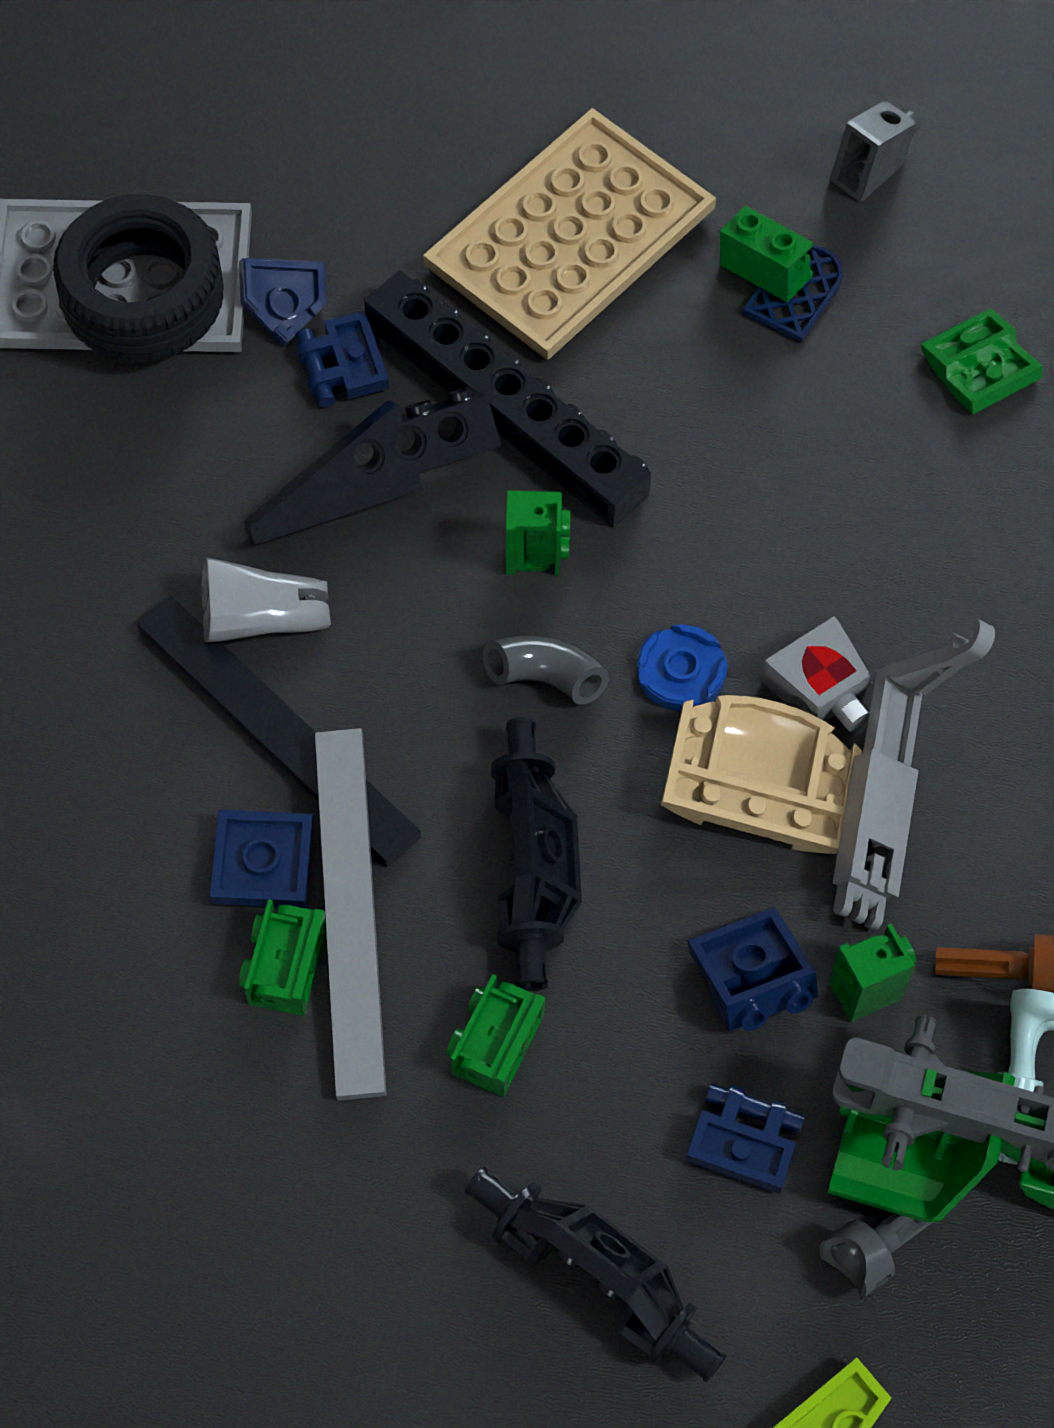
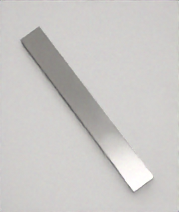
[315,728,387,1101]

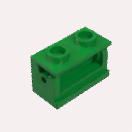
[719,205,814,303]
[506,490,571,576]
[239,899,326,1016]
[828,923,916,1022]
[446,974,546,1098]

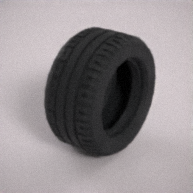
[53,194,224,362]

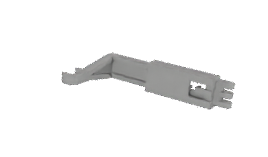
[833,619,995,931]

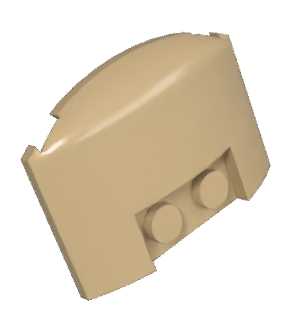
[661,695,862,854]

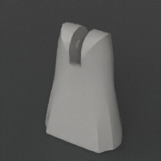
[201,558,331,643]

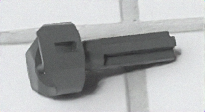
[819,1213,932,1300]

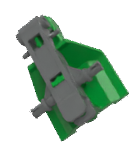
[827,1015,1054,1223]

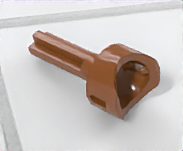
[935,934,1054,993]

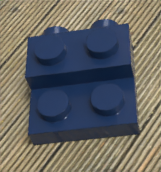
[688,907,818,1031]

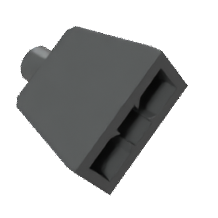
[829,101,919,203]

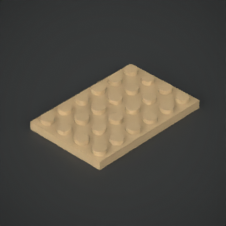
[423,108,716,361]

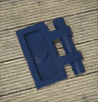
[296,311,390,408]
[685,1083,805,1194]

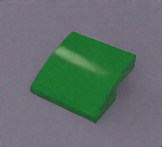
[921,308,1043,415]

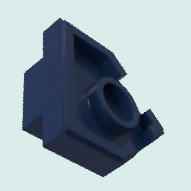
[239,258,327,347]

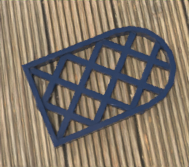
[742,244,843,343]

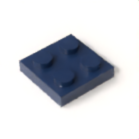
[209,810,314,908]

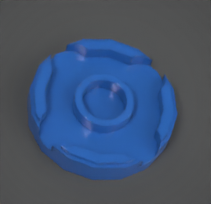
[636,624,728,712]

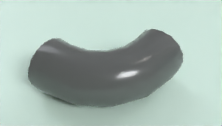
[483,635,609,705]

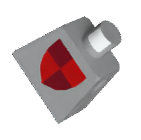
[761,616,870,732]

